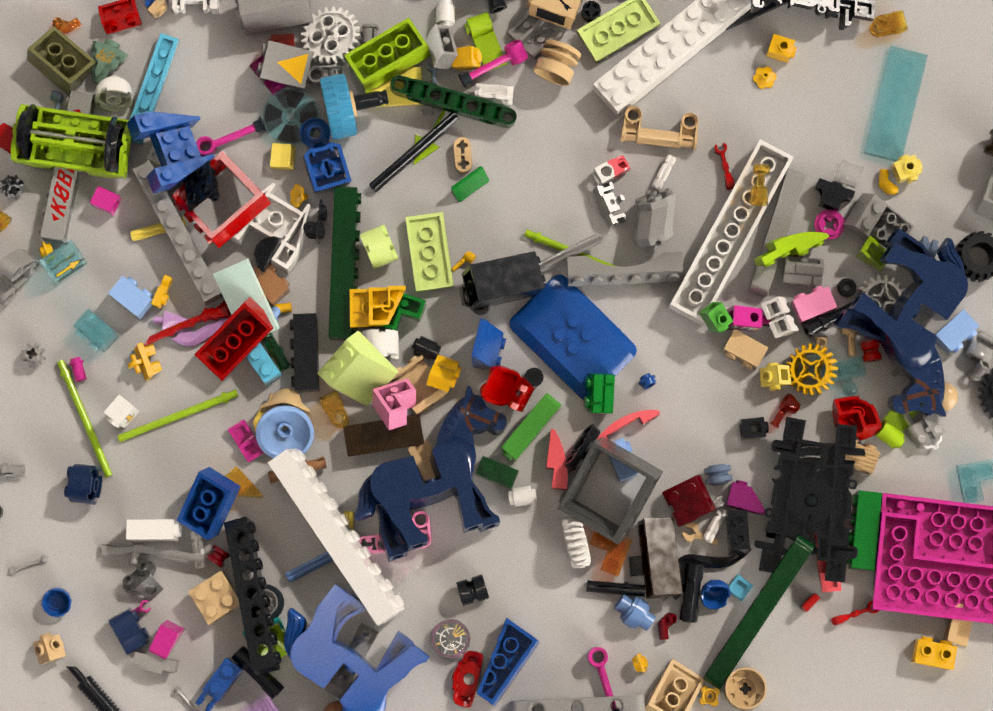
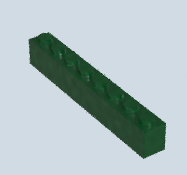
[328,187,362,340]

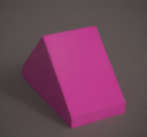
[149,620,185,660]

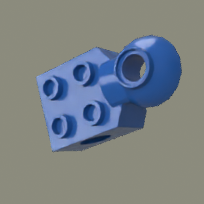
[299,117,352,193]

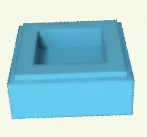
[729,574,753,602]

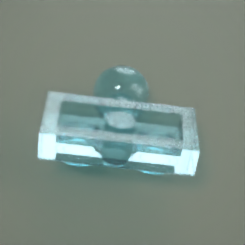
[824,356,867,397]

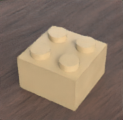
[188,571,240,625]

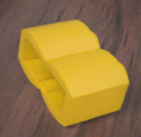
[426,354,462,392]

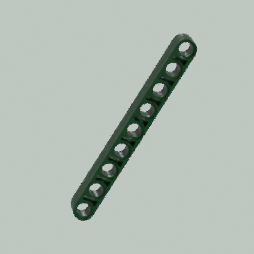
[703,534,815,689]

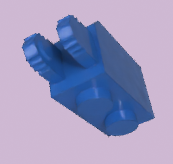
[195,658,244,711]

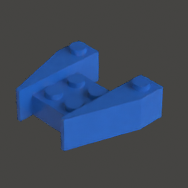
[126,111,215,194]

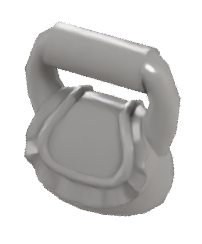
[966,331,993,364]

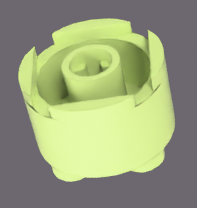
[360,224,399,269]

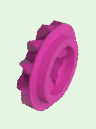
[814,210,845,240]

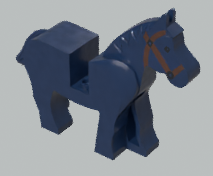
[832,228,968,417]
[354,386,507,562]

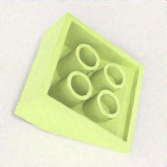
[317,331,399,406]

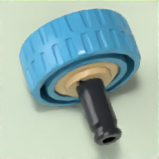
[320,74,389,140]

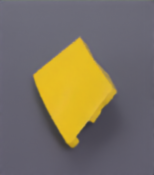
[350,286,406,328]

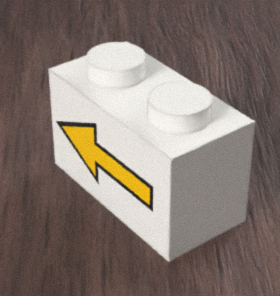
[104,395,140,429]

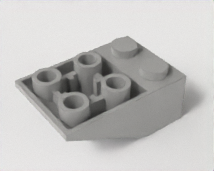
[843,193,914,250]

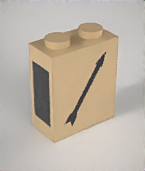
[527,0,582,30]

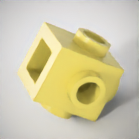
[891,154,923,184]
[759,362,791,391]

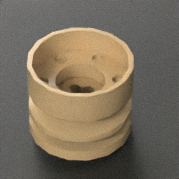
[533,39,581,86]
[724,667,767,710]

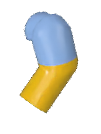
[271,303,292,322]

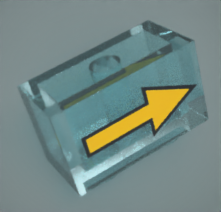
[39,240,87,285]

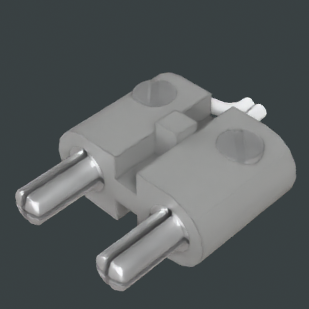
[902,413,946,450]

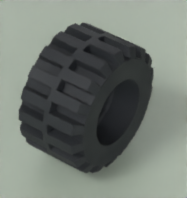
[955,231,993,282]

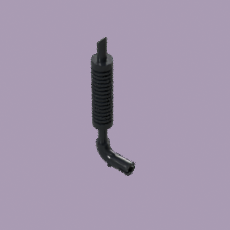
[66,666,120,711]

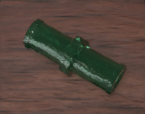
[262,333,291,371]

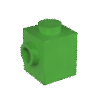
[699,301,733,333]

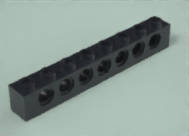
[224,517,282,675]

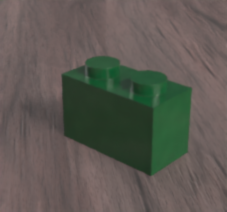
[476,456,519,490]

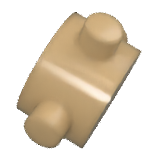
[814,336,829,349]

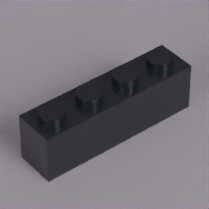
[290,313,320,393]

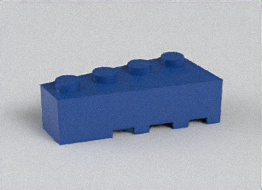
[477,618,540,706]

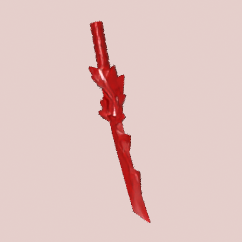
[144,300,230,346]

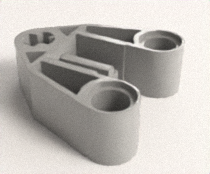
[0,249,41,306]

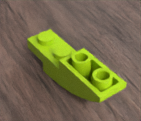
[753,232,829,267]

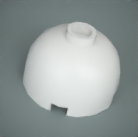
[95,76,133,111]

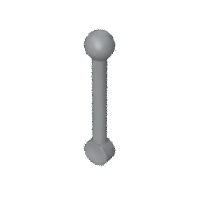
[9,555,48,575]
[174,687,197,711]

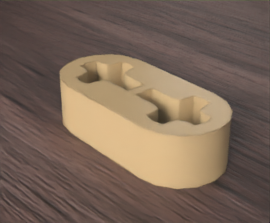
[454,137,472,174]

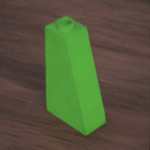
[501,393,561,461]

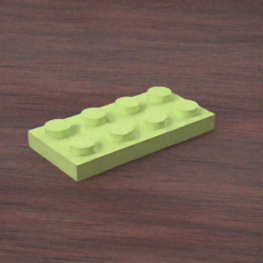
[577,0,661,63]
[405,212,454,293]

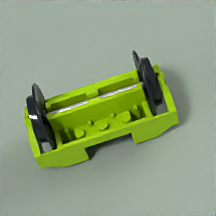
[11,104,132,179]

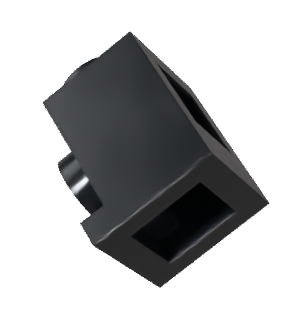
[739,417,769,441]

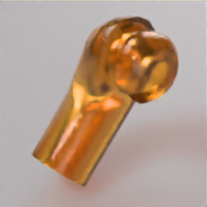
[52,17,81,33]

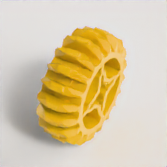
[786,343,838,396]

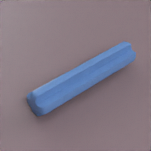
[285,551,333,582]

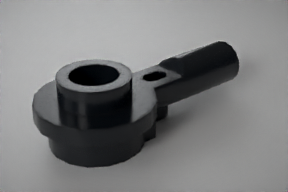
[525,368,544,387]

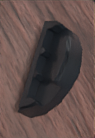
[254,236,282,273]

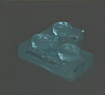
[956,459,993,503]

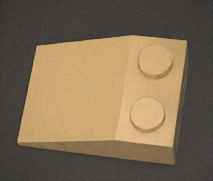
[645,659,705,711]

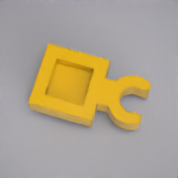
[151,275,173,310]

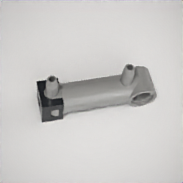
[325,623,379,698]

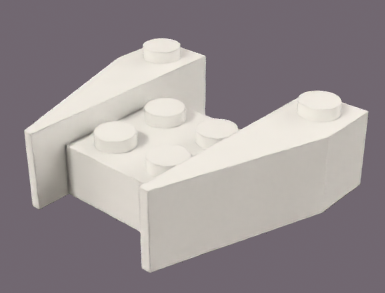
[231,183,311,275]

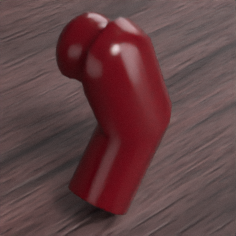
[658,613,677,640]

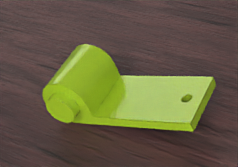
[463,11,507,70]
[875,410,918,449]

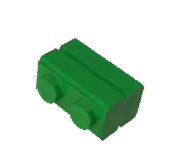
[584,373,615,413]

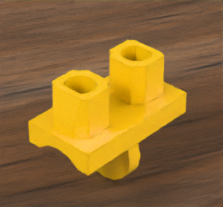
[127,342,162,381]

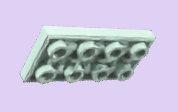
[213,258,280,334]

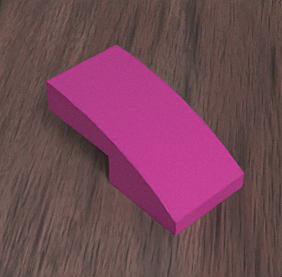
[227,419,264,463]

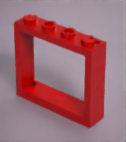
[171,151,271,248]

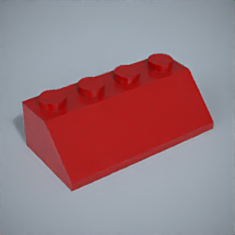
[194,297,273,381]

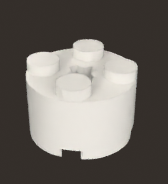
[361,329,399,360]

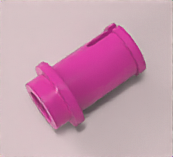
[69,357,87,382]

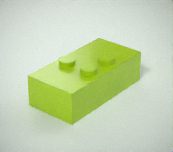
[344,17,431,93]

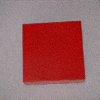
[800,593,820,612]

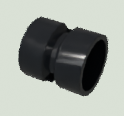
[456,574,489,606]

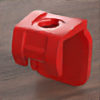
[480,365,535,412]

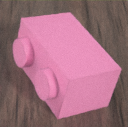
[791,286,837,324]

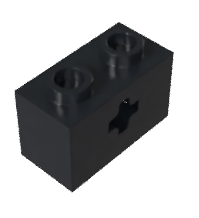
[725,511,750,555]

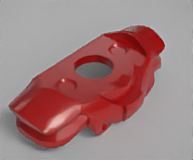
[452,651,483,708]

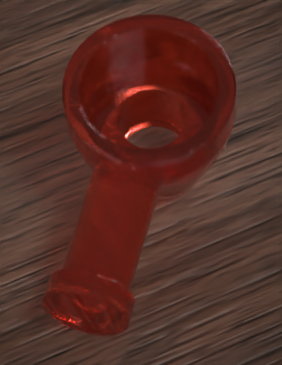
[770,393,801,428]

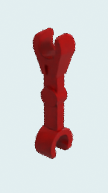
[714,143,735,190]
[831,601,880,625]

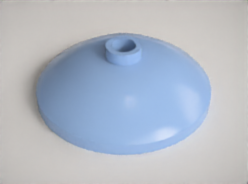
[256,406,314,458]

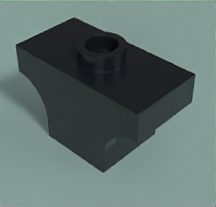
[815,178,855,211]

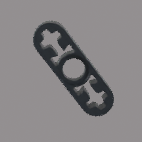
[564,424,601,472]

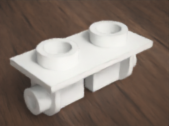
[475,83,514,105]

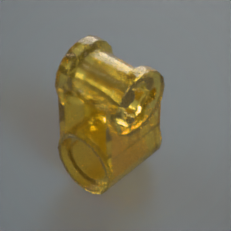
[870,10,908,37]
[319,390,349,429]

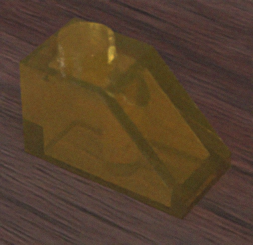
[225,466,264,499]

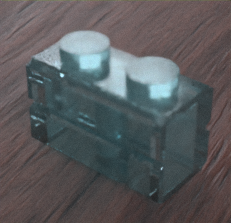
[73,309,119,353]

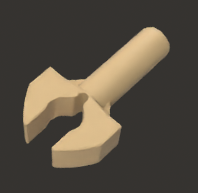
[841,329,857,357]
[681,522,718,545]

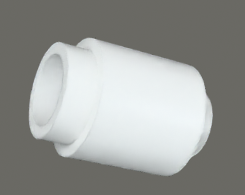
[436,0,455,27]
[508,485,537,507]

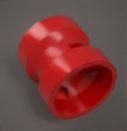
[860,340,882,363]

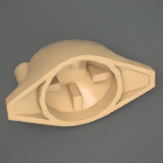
[260,388,310,416]

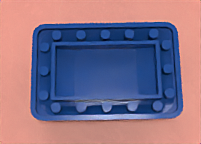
[509,274,637,400]

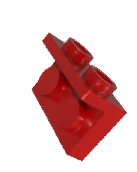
[98,0,142,34]

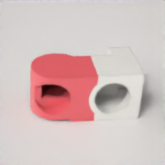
[591,155,631,186]

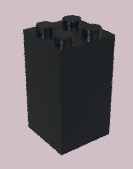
[461,251,546,310]

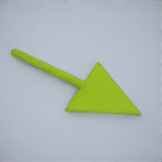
[414,110,446,165]

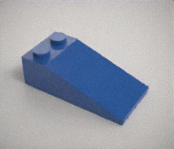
[471,318,506,371]

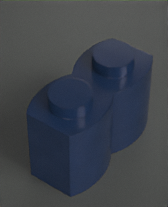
[108,608,150,655]

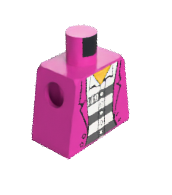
[727,305,771,331]

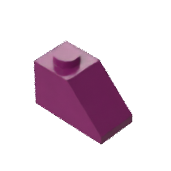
[725,480,765,516]

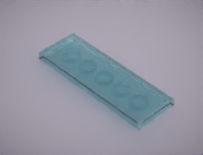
[864,46,928,162]

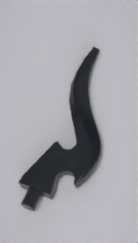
[662,548,752,600]

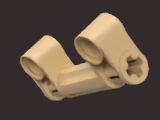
[620,106,698,151]

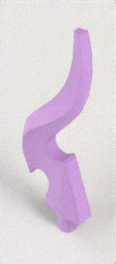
[153,311,229,346]

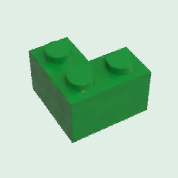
[378,293,427,331]

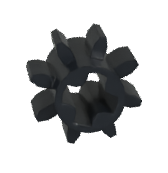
[0,175,24,198]

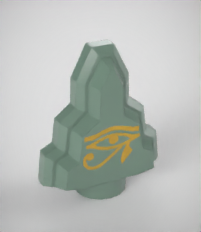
[90,39,128,84]

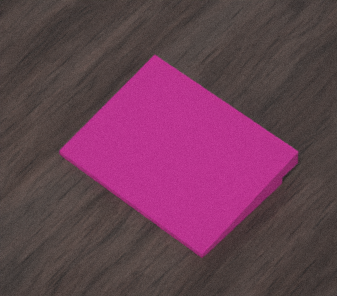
[872,493,993,624]

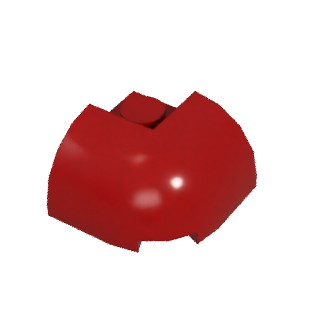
[832,396,882,441]

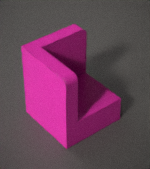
[90,186,121,216]

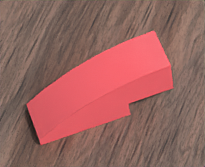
[546,429,568,491]

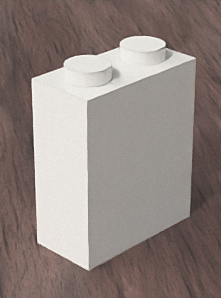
[126,519,182,542]

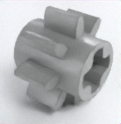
[21,343,46,367]

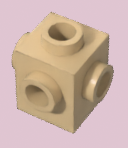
[33,633,66,665]

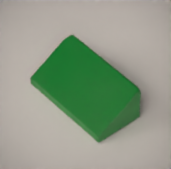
[451,166,489,202]

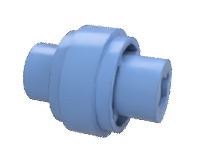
[614,594,656,631]

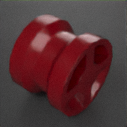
[206,545,230,568]

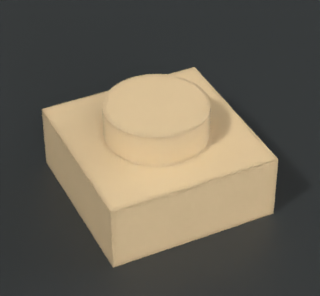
[147,0,168,19]

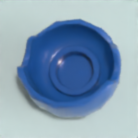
[701,580,730,609]
[41,587,72,617]

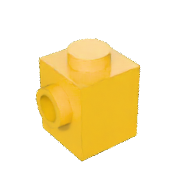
[766,34,797,63]
[452,46,482,71]

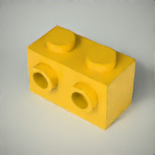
[911,636,957,670]

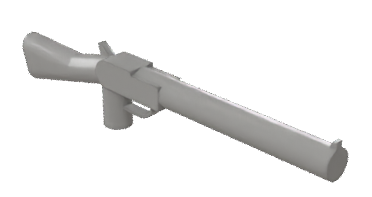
[101,542,205,565]

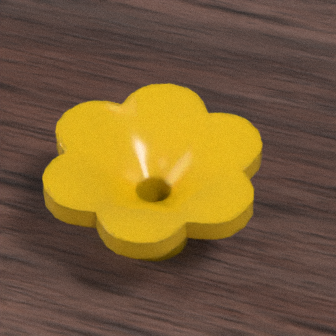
[753,66,777,89]
[290,184,308,208]

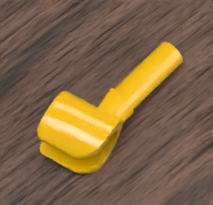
[451,251,476,272]

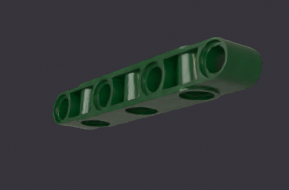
[390,75,517,128]

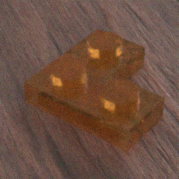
[589,531,632,577]

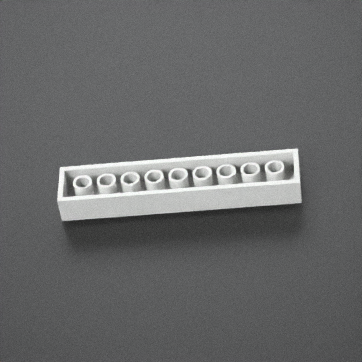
[593,0,751,118]
[669,139,794,326]
[268,448,405,626]

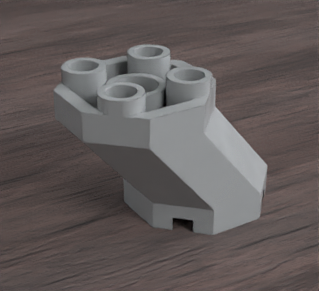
[633,188,676,247]

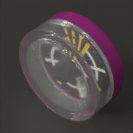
[431,619,470,659]

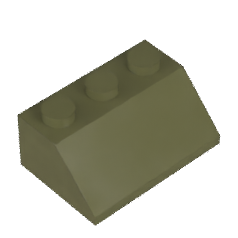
[27,26,96,95]

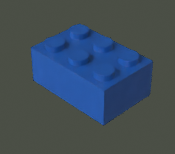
[176,467,241,540]

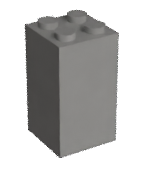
[234,0,313,36]

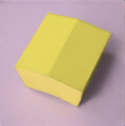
[270,143,296,170]

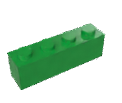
[847,490,882,571]

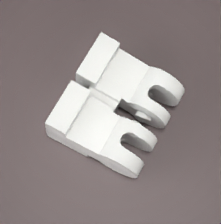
[761,296,799,339]

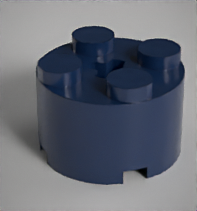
[64,464,102,505]

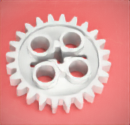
[301,6,362,65]

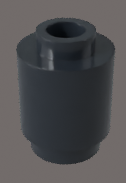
[412,336,441,360]

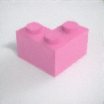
[372,378,416,430]

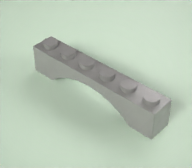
[567,252,684,287]

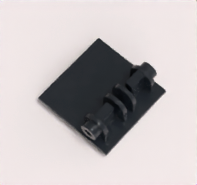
[184,161,220,212]
[303,199,327,244]

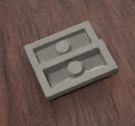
[507,11,562,61]

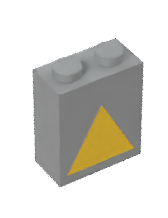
[257,40,313,89]

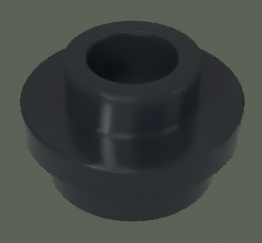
[837,278,857,297]

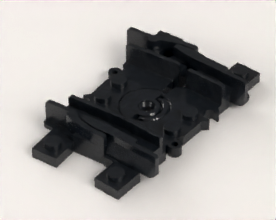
[754,417,866,583]

